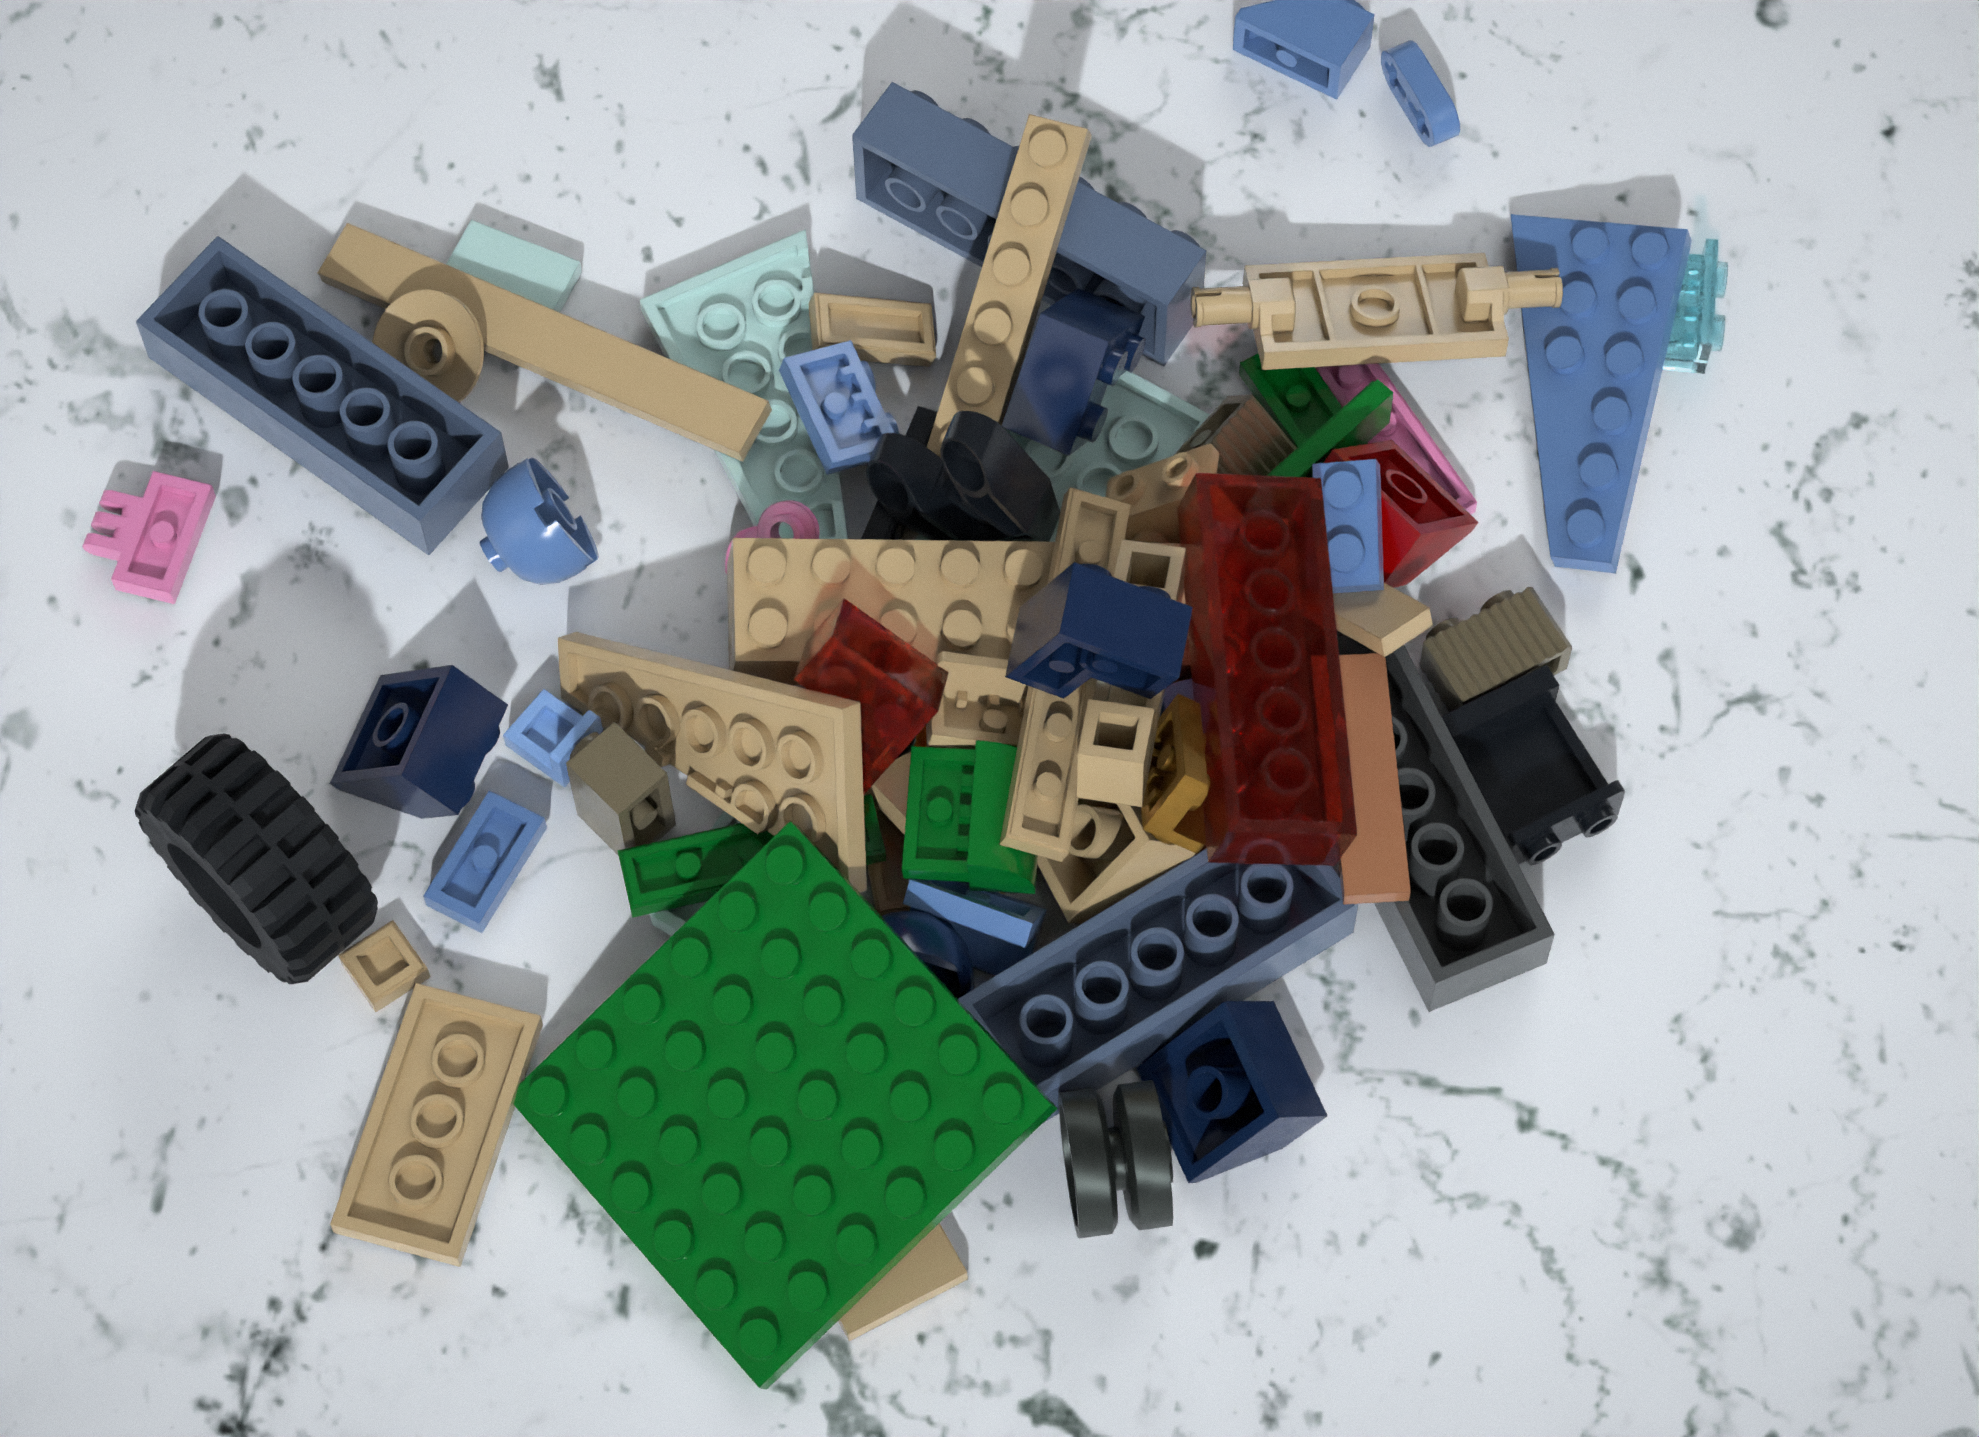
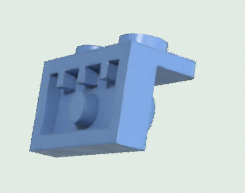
[779,340,899,475]

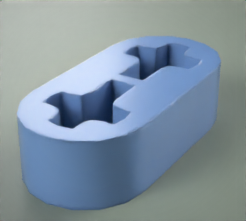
[1381,40,1460,147]

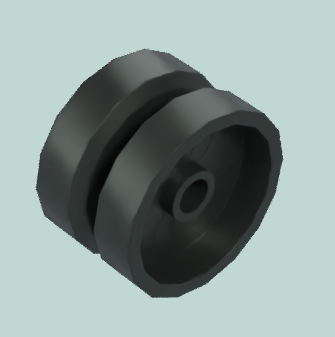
[1058,1080,1173,1238]

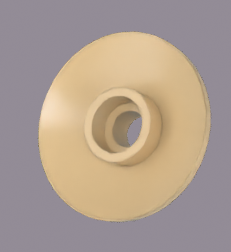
[372,289,484,403]

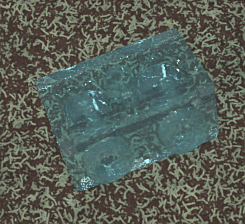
[1663,238,1728,374]

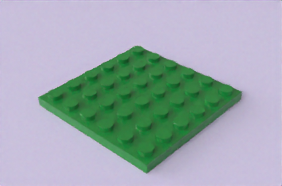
[513,821,1058,1390]

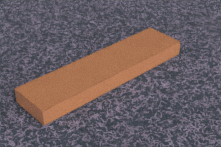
[1319,653,1411,905]

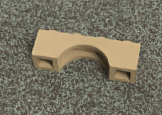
[1077,539,1186,807]

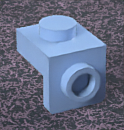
[503,689,603,788]

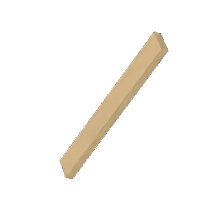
[317,223,772,462]

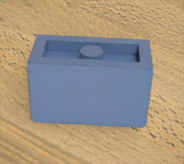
[902,879,1047,975]

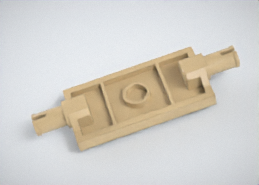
[1190,253,1563,370]

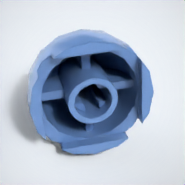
[480,458,599,585]

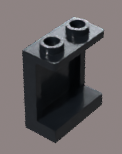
[1442,665,1625,865]

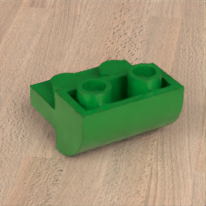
[902,740,1038,894]

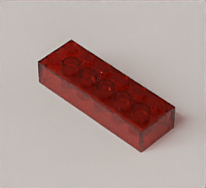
[1177,473,1357,866]

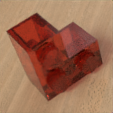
[794,598,949,794]

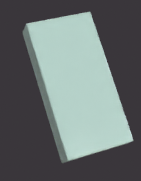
[446,220,582,312]

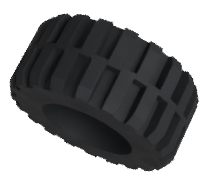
[135,733,378,984]

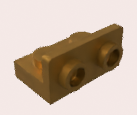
[1141,694,1210,853]

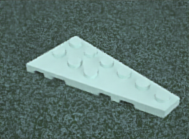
[639,229,848,539]

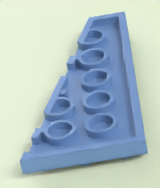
[1510,214,1692,574]

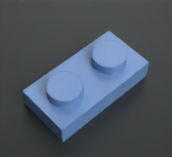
[1312,459,1384,594]
[423,790,547,933]

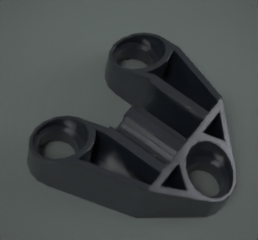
[866,411,1060,542]

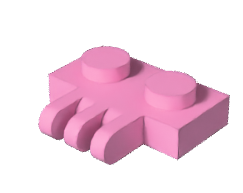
[82,471,216,604]

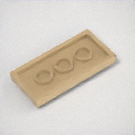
[330,983,543,1267]

